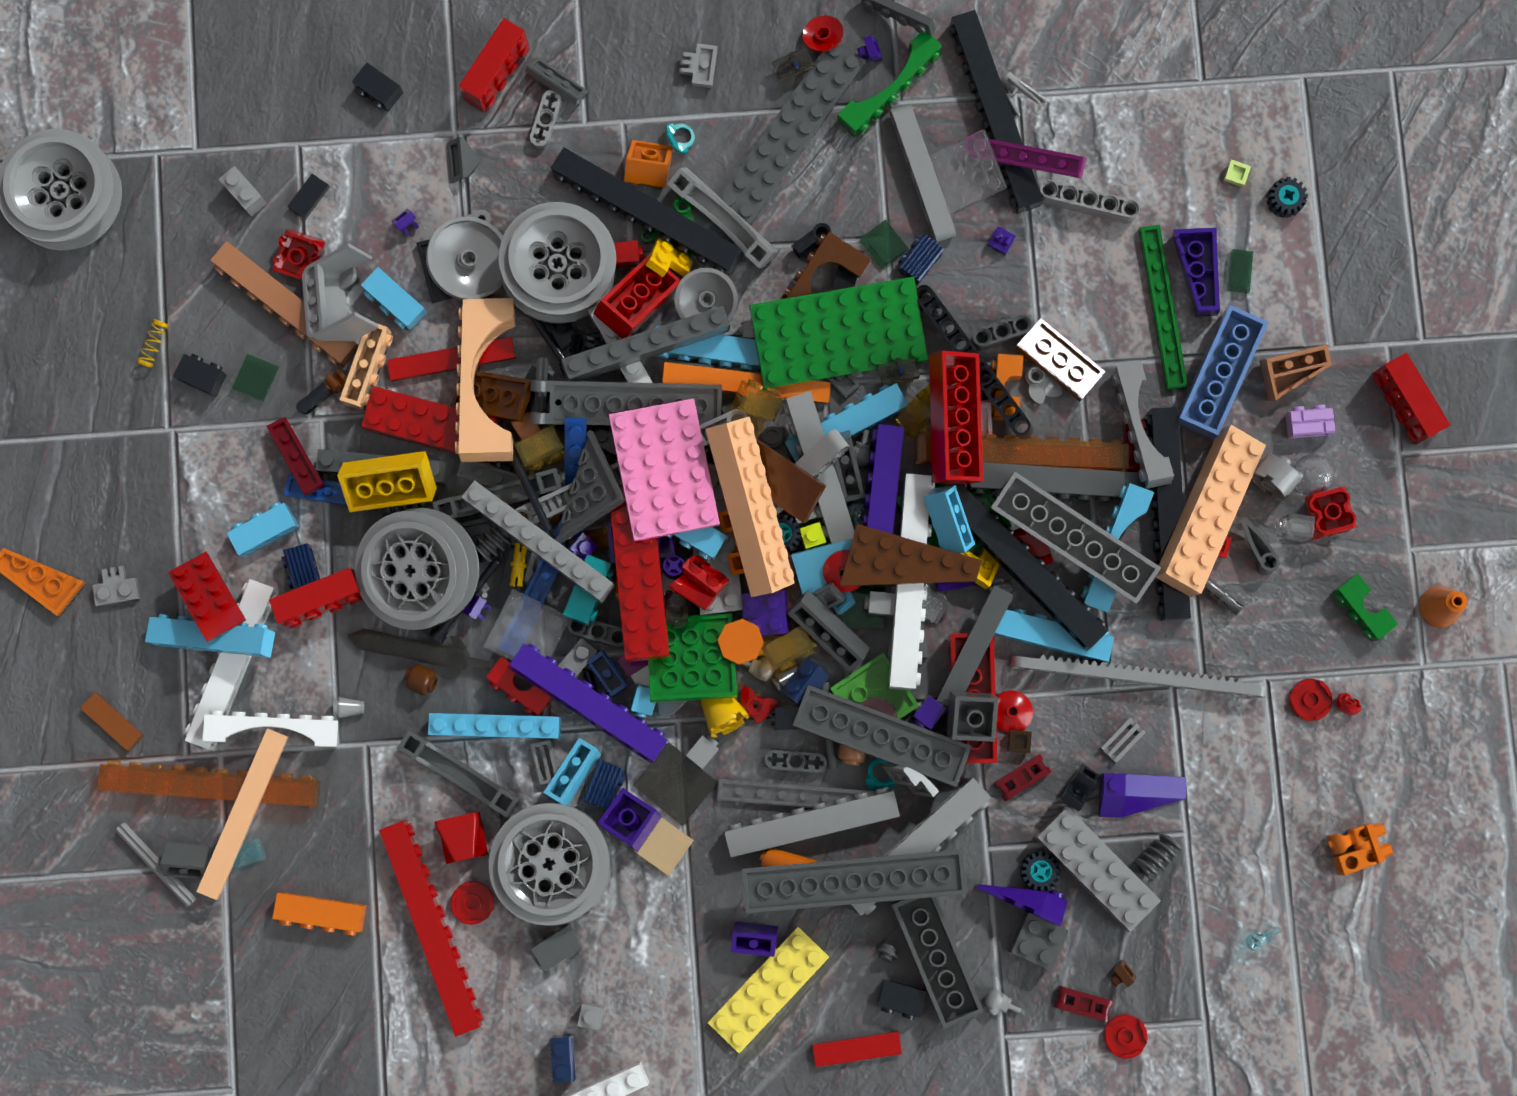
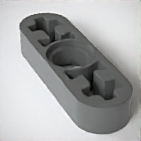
[764,750,827,773]

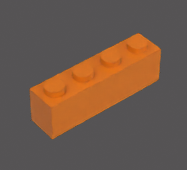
[272,892,367,936]

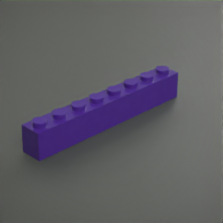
[507,643,668,763]

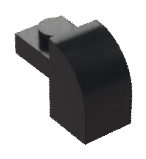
[1060,763,1100,811]

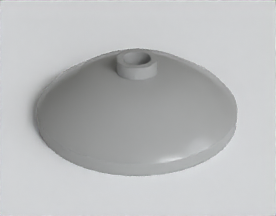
[675,268,738,321]

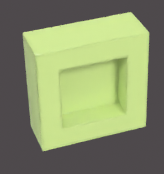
[1223,159,1251,188]

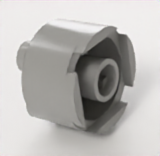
[1252,452,1304,501]

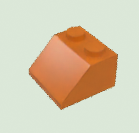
[624,140,673,188]

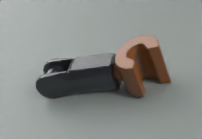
[296,367,347,415]

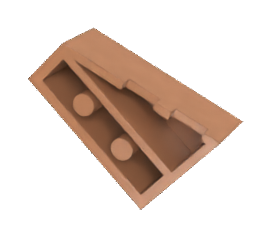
[1259,344,1332,401]

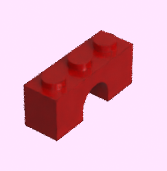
[486,656,553,716]

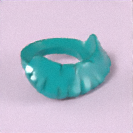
[665,123,695,154]
[865,759,896,791]

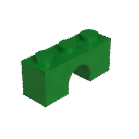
[1333,574,1399,642]

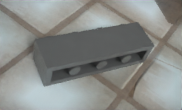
[787,590,870,672]

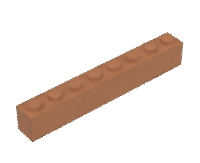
[211,241,358,367]

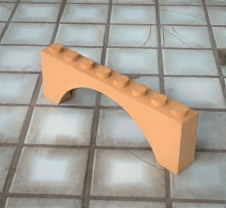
[455,298,515,462]

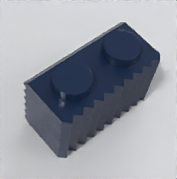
[898,234,944,285]
[281,543,320,589]
[587,650,629,697]
[781,658,830,707]
[584,760,626,809]
[549,1034,576,1083]

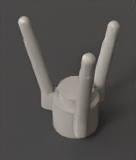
[1001,72,1045,117]

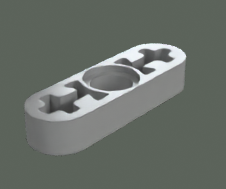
[530,90,562,149]

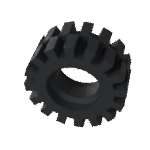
[569,325,602,356]

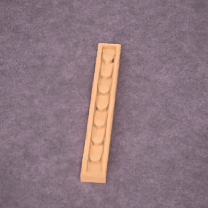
[196,728,288,900]

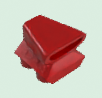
[1304,487,1357,541]
[668,554,730,611]
[434,812,488,864]

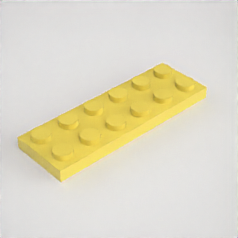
[708,926,829,1053]

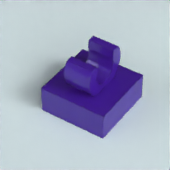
[857,35,883,62]
[391,209,419,236]
[987,226,1016,255]
[463,595,491,620]

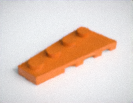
[0,548,86,616]

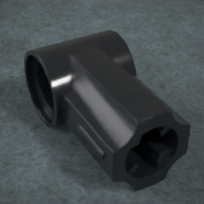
[791,223,831,261]

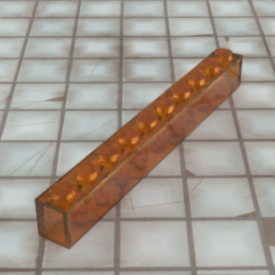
[915,432,1129,472]
[97,760,321,807]

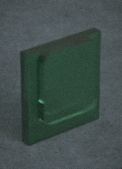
[859,220,909,269]
[232,354,279,402]

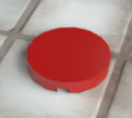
[1289,679,1333,721]
[450,881,495,925]
[1103,1014,1148,1059]

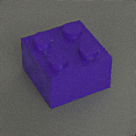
[741,590,791,636]
[597,788,662,852]

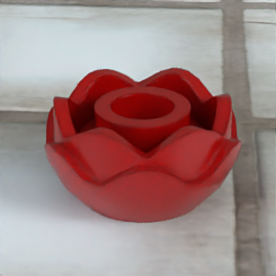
[1336,693,1362,716]

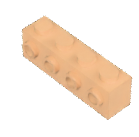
[339,324,393,411]

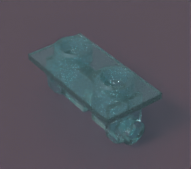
[231,838,266,870]

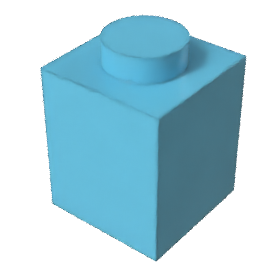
[630,683,656,718]

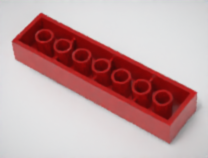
[611,486,670,662]

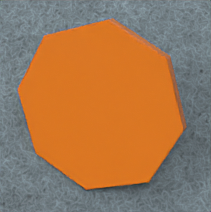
[718,619,764,665]

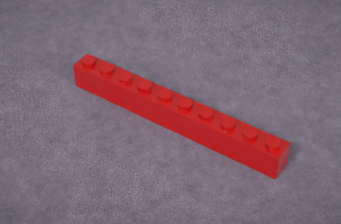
[379,820,484,1037]

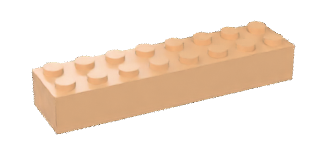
[706,416,795,597]
[1156,425,1266,597]

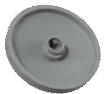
[426,216,503,300]

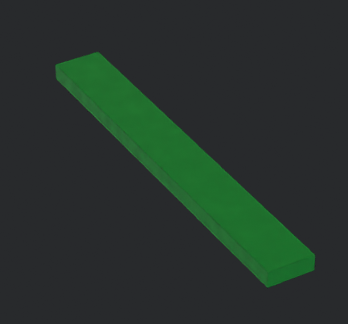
[1138,225,1188,391]

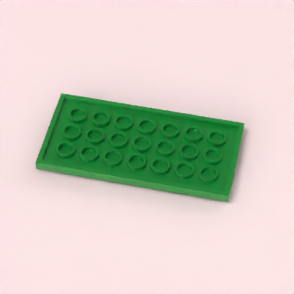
[749,277,928,389]

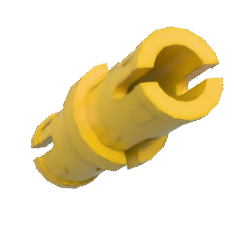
[509,543,527,587]

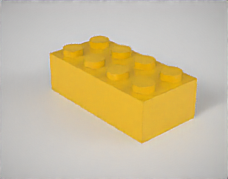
[337,451,437,512]

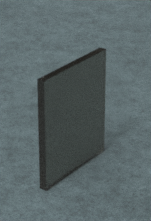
[633,742,718,826]

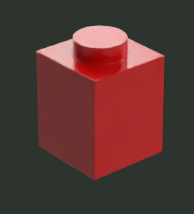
[614,240,644,269]

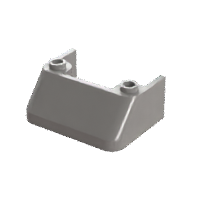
[302,243,378,341]

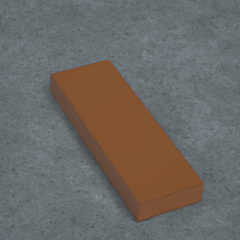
[80,692,144,751]

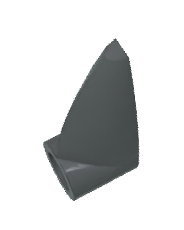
[1240,517,1280,575]

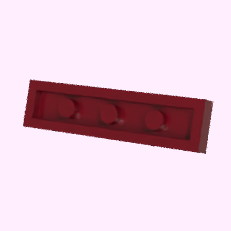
[266,417,324,497]

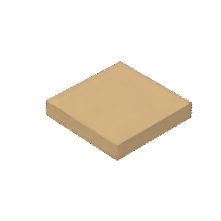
[634,818,694,876]

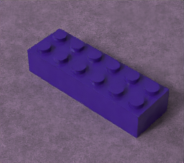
[862,424,904,534]

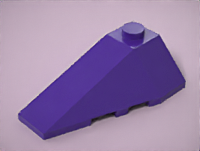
[975,884,1067,926]

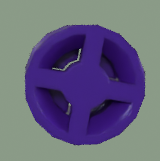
[663,555,684,580]

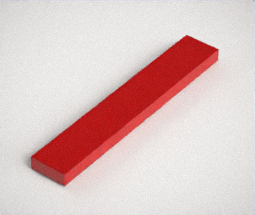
[387,337,516,382]

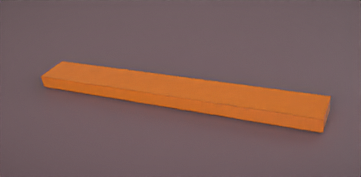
[662,362,831,404]

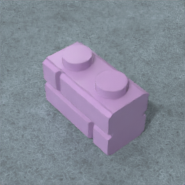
[1285,405,1335,439]

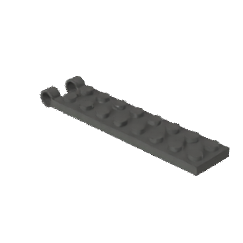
[530,380,722,425]

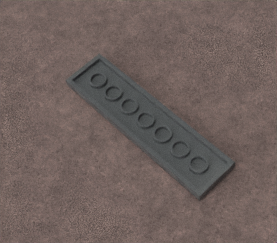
[793,685,972,788]

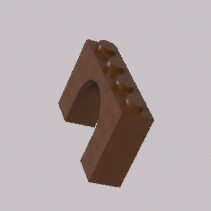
[782,231,872,299]

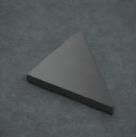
[556,430,626,544]

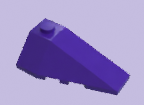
[1099,773,1186,818]

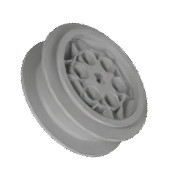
[0,129,122,251]
[499,202,616,324]
[355,508,479,630]
[489,803,612,925]

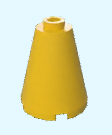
[700,698,749,738]

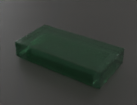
[1228,249,1254,293]

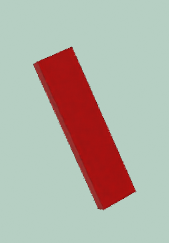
[812,1031,902,1067]

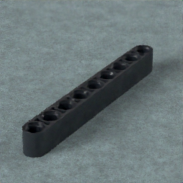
[916,285,1033,439]

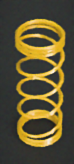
[136,319,169,368]

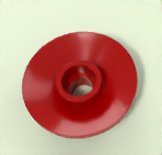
[803,15,844,52]
[823,550,860,593]
[997,690,1033,733]

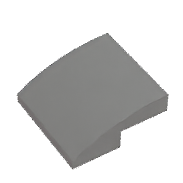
[883,764,939,797]

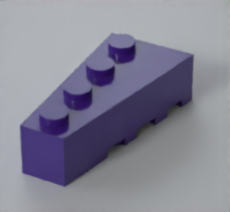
[1172,228,1220,317]

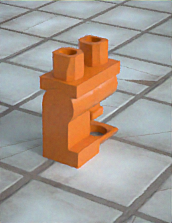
[1326,823,1393,876]

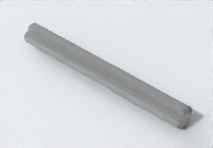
[115,823,196,907]

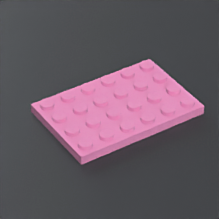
[609,399,720,542]

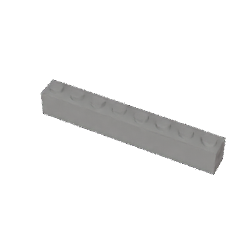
[782,391,855,544]
[461,480,615,604]
[725,787,900,857]

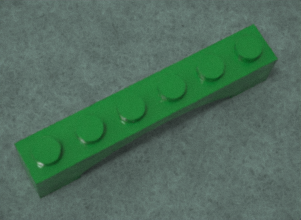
[837,33,942,138]

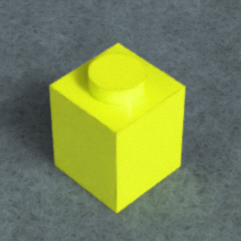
[800,522,826,550]

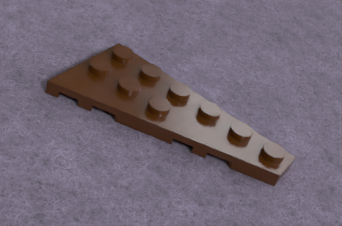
[839,524,982,587]

